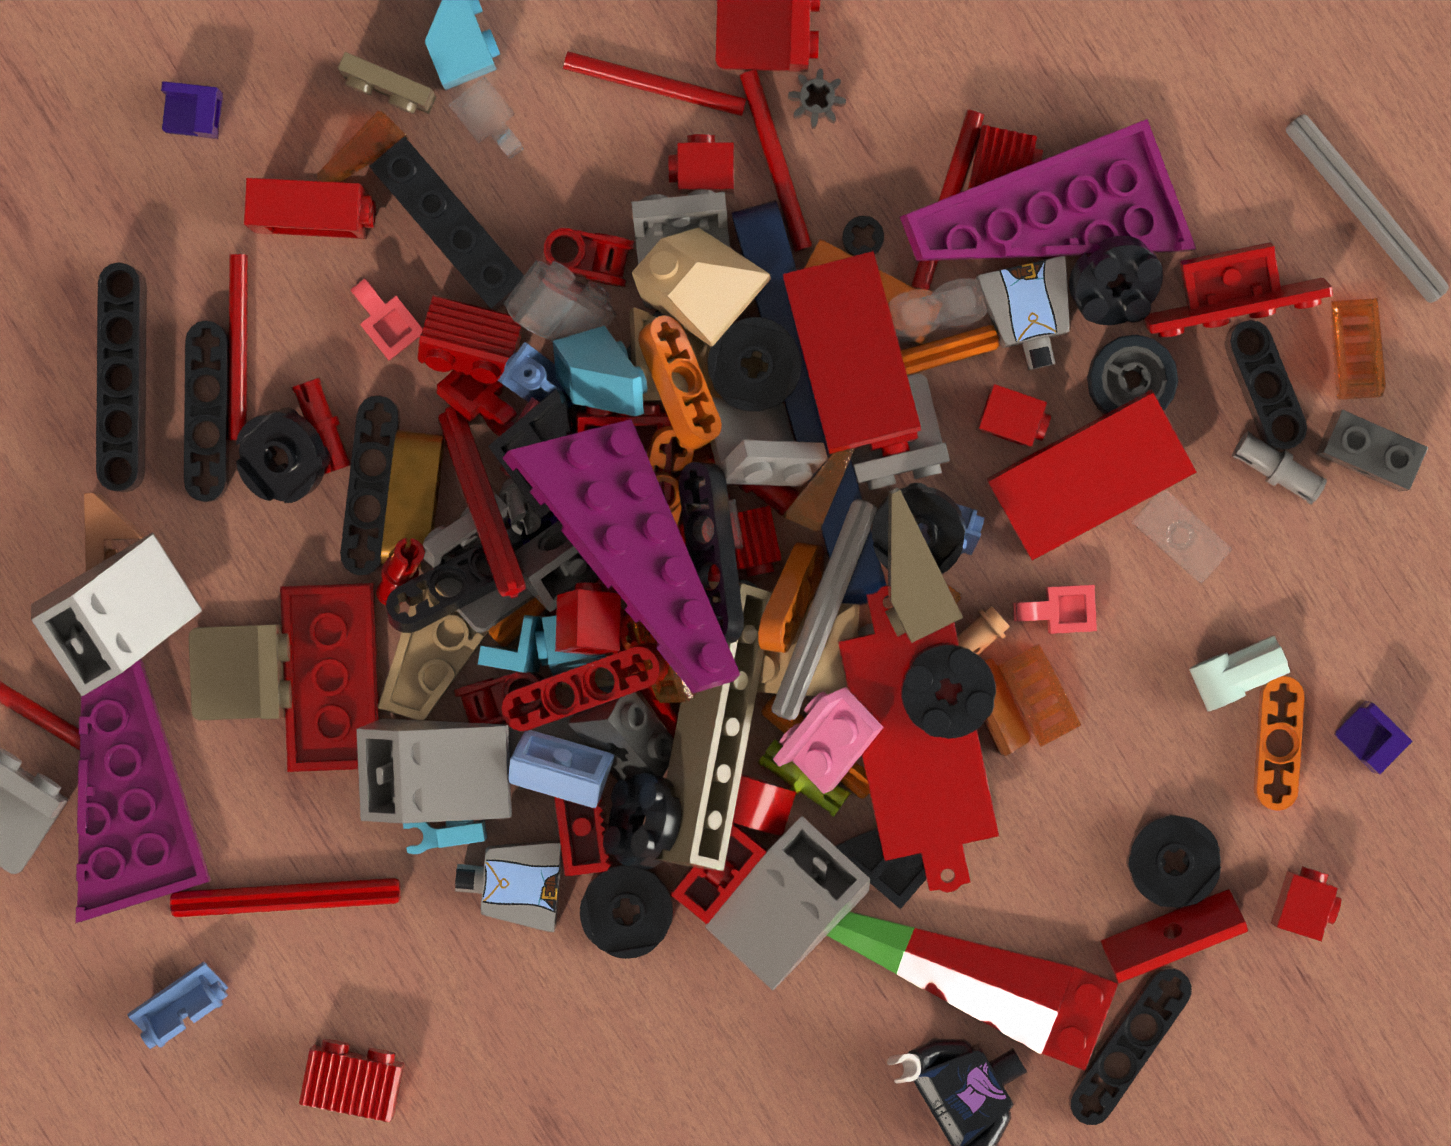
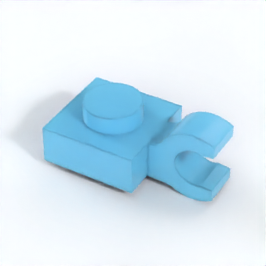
[403,820,487,854]

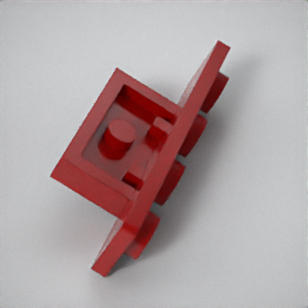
[1143,242,1333,337]

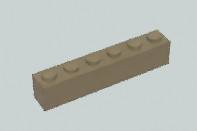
[655,581,773,871]

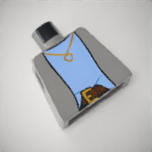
[975,256,1069,370]
[455,840,562,932]

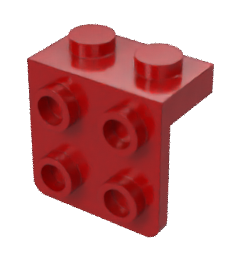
[715,0,820,72]

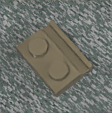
[338,52,436,114]

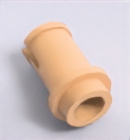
[957,606,1010,655]

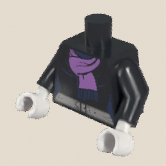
[887,1038,1027,1146]

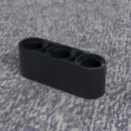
[1224,320,1307,451]

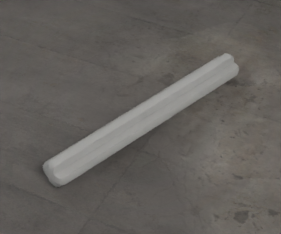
[1286,114,1449,303]
[771,499,877,720]

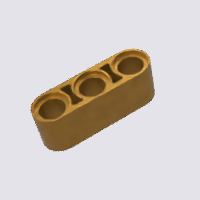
[381,430,444,568]

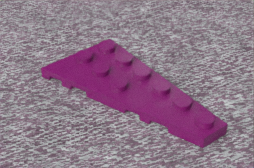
[900,119,1196,261]
[503,419,741,693]
[75,658,211,924]

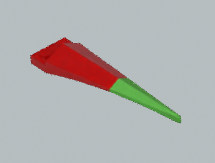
[827,912,1119,1071]

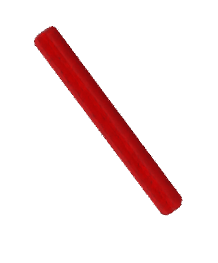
[438,406,526,599]
[170,878,401,917]

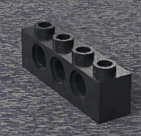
[369,136,529,311]

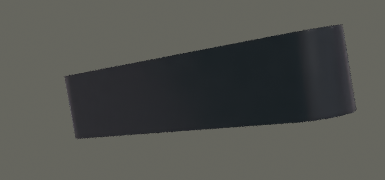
[96,262,147,493]

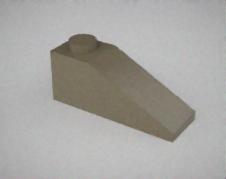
[885,488,963,643]

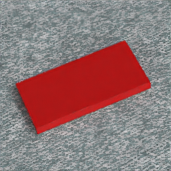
[783,251,921,454]
[987,389,1197,561]
[280,583,380,772]

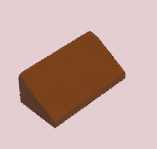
[984,658,1031,756]

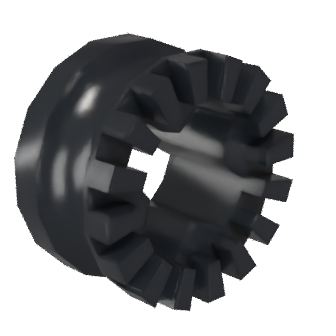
[842,215,884,256]

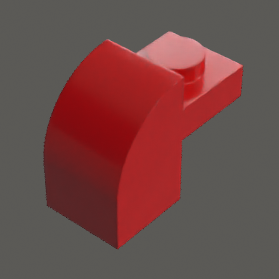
[733,774,796,836]

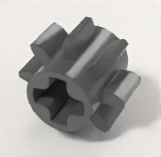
[788,69,846,129]

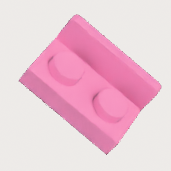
[773,687,883,794]

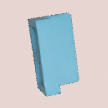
[478,615,544,673]

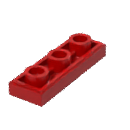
[1100,889,1248,983]

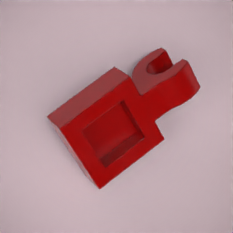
[436,370,517,436]

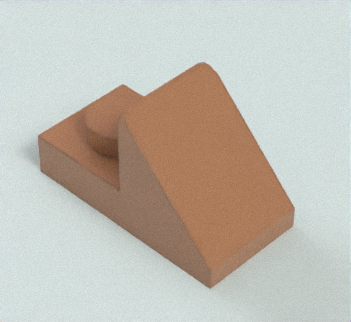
[84,493,146,571]

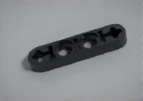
[184,321,229,502]
[340,395,400,575]
[678,462,744,644]
[386,523,547,633]
[1069,967,1192,1125]

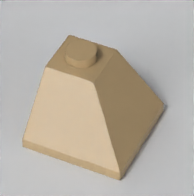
[632,227,771,347]
[757,601,860,696]

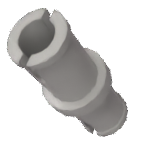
[1232,431,1327,505]

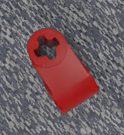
[544,228,635,288]
[453,671,543,724]

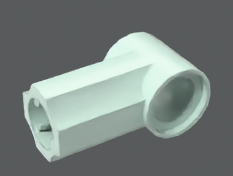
[1189,636,1290,711]

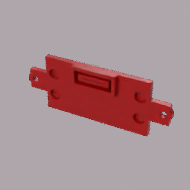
[838,585,999,893]

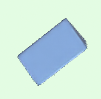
[508,730,614,808]

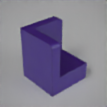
[161,81,223,139]
[1335,701,1413,775]

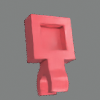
[351,278,423,361]
[1013,585,1097,634]

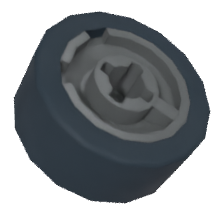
[1087,334,1178,414]

